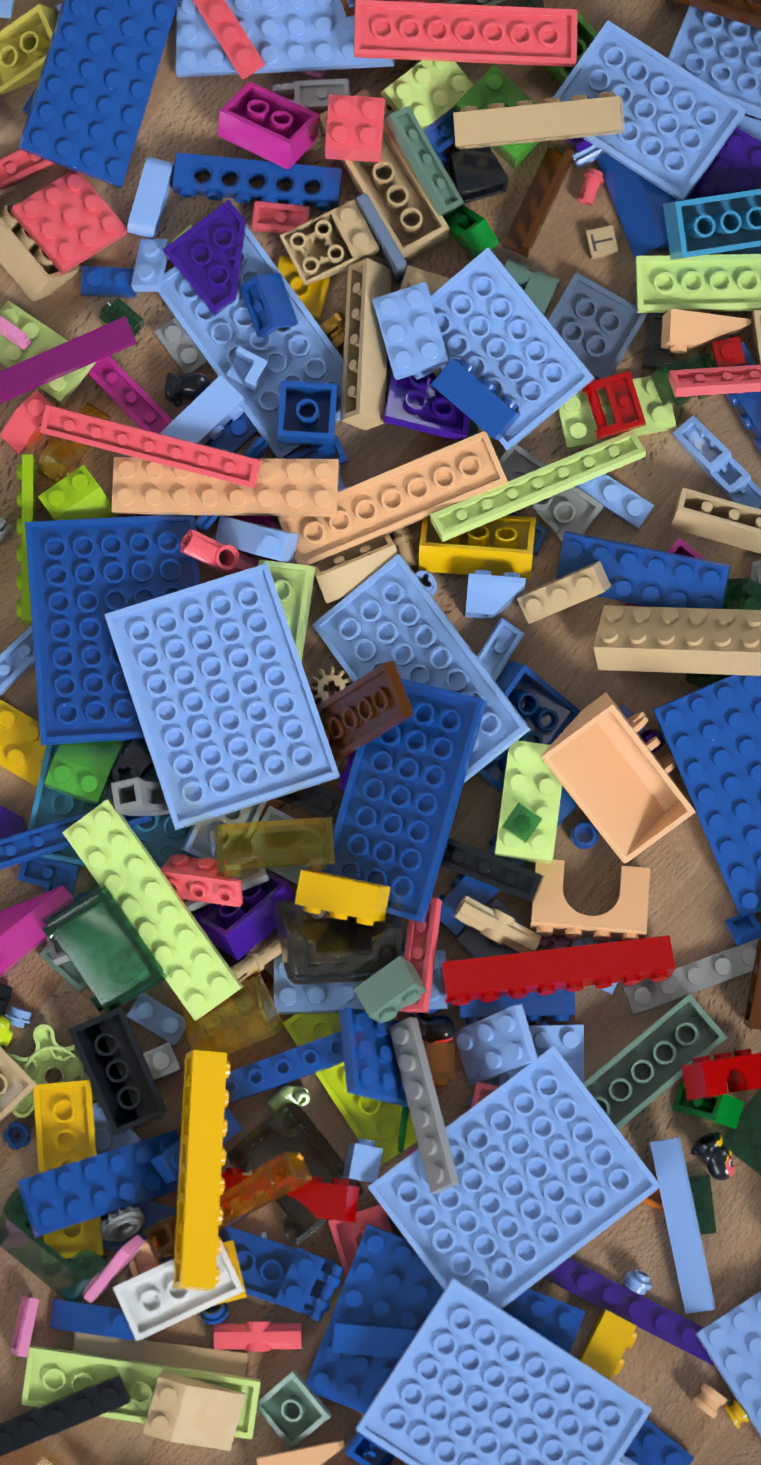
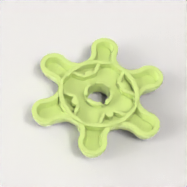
[9,1024,98,1118]

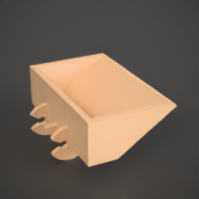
[540,692,696,864]

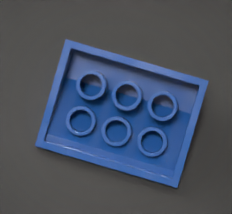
[475,660,581,793]

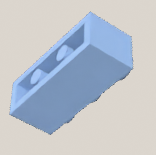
[160,375,245,445]

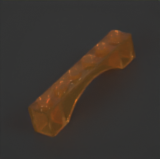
[143,1152,313,1258]

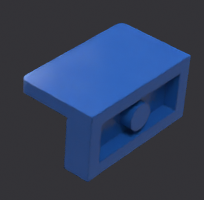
[239,274,298,337]

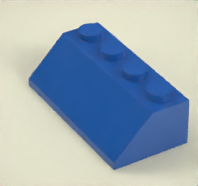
[597,153,677,261]

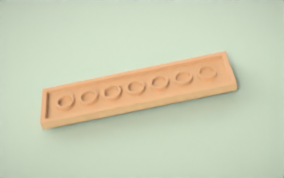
[278,431,508,566]
[111,457,339,517]

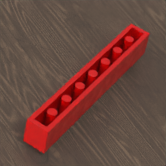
[440,935,676,1006]

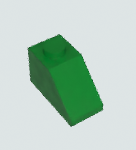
[443,205,500,258]
[672,1082,744,1129]

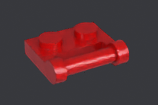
[582,371,646,440]

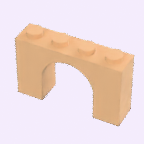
[530,860,650,942]

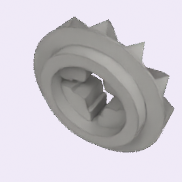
[99,1206,145,1242]

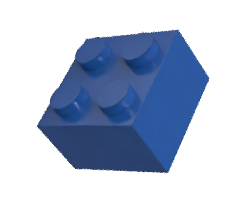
[277,380,338,447]

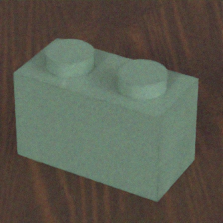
[354,956,427,1024]

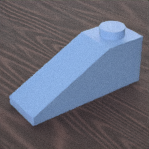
[215,516,299,562]

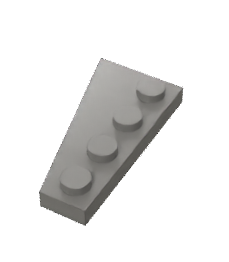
[499,444,604,542]

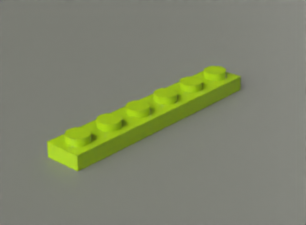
[16,454,36,625]

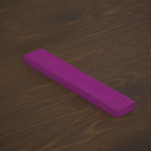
[0,316,137,404]

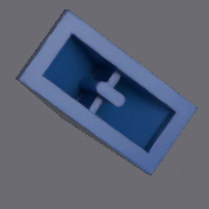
[343,1431,395,1465]

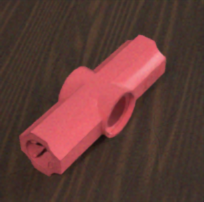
[180,529,259,575]
[214,1321,302,1352]

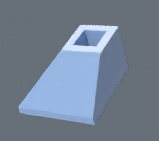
[465,570,526,620]

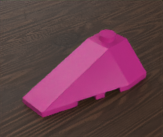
[0,885,82,979]

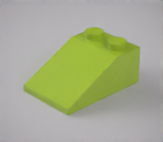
[38,465,120,521]

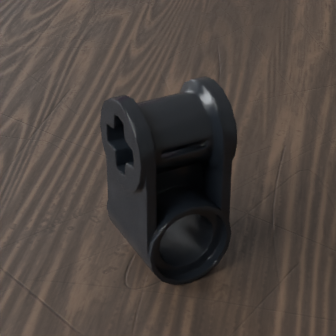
[112,739,153,783]

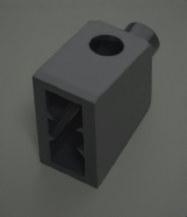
[449,142,509,205]

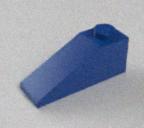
[50,1299,135,1340]

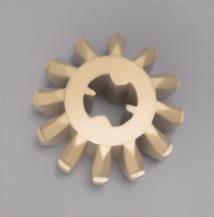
[310,666,353,704]

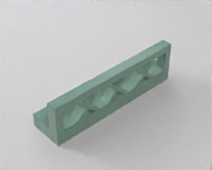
[384,106,464,217]

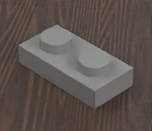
[154,317,208,374]

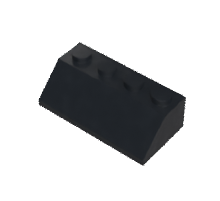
[68,1006,169,1136]

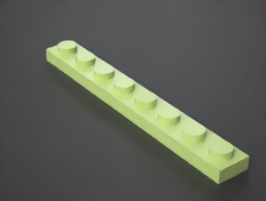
[430,430,646,542]

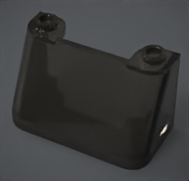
[275,900,403,985]
[226,1103,363,1245]

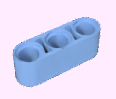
[127,157,175,239]

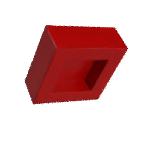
[711,336,746,367]

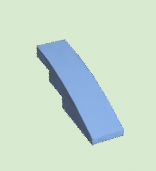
[673,415,761,510]

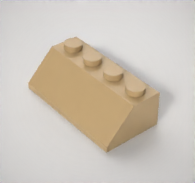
[0,185,82,302]

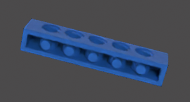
[173,152,342,211]
[225,1031,344,1105]

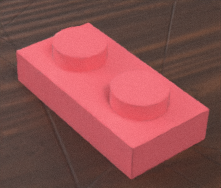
[252,201,310,234]

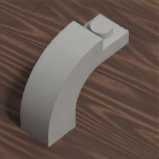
[111,777,170,816]

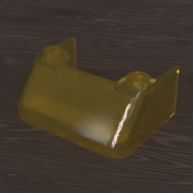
[212,817,335,877]

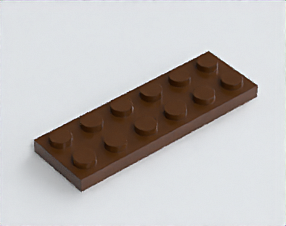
[316,661,414,763]

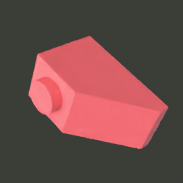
[0,390,53,455]

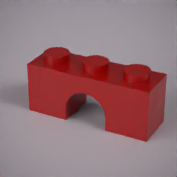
[682,1048,761,1100]

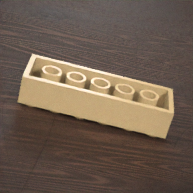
[319,89,450,262]
[593,605,761,676]

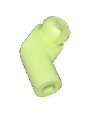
[267,1084,310,1112]

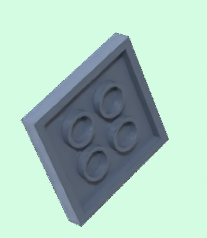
[548,272,648,380]

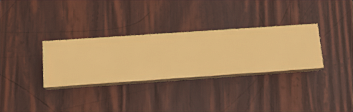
[73,1332,249,1377]

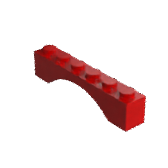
[219,1167,359,1222]

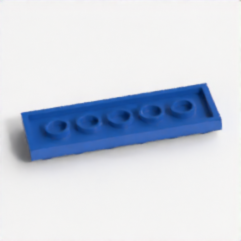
[556,531,731,609]
[17,1130,179,1238]

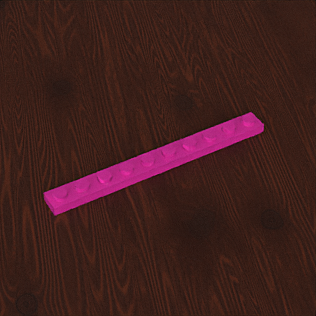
[87,356,281,562]

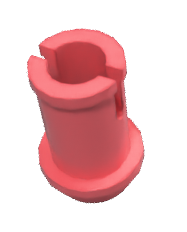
[577,168,604,206]

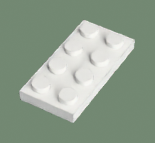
[113,1241,244,1341]

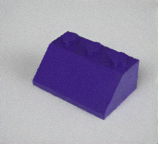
[194,870,300,960]

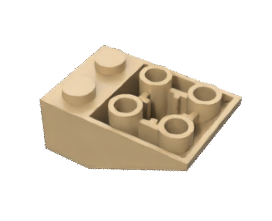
[280,199,379,286]

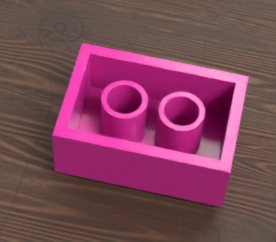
[218,81,320,170]

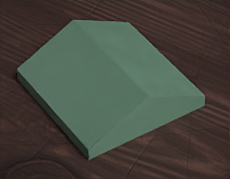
[257,1370,332,1450]

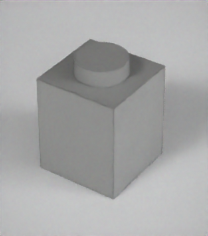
[143,1042,182,1081]

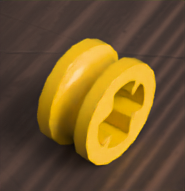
[723,1399,749,1429]

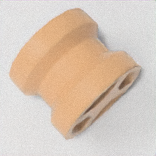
[691,1383,727,1419]

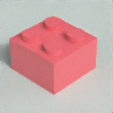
[325,94,385,163]

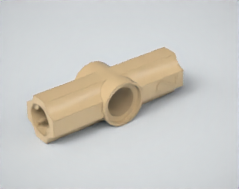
[454,895,541,953]

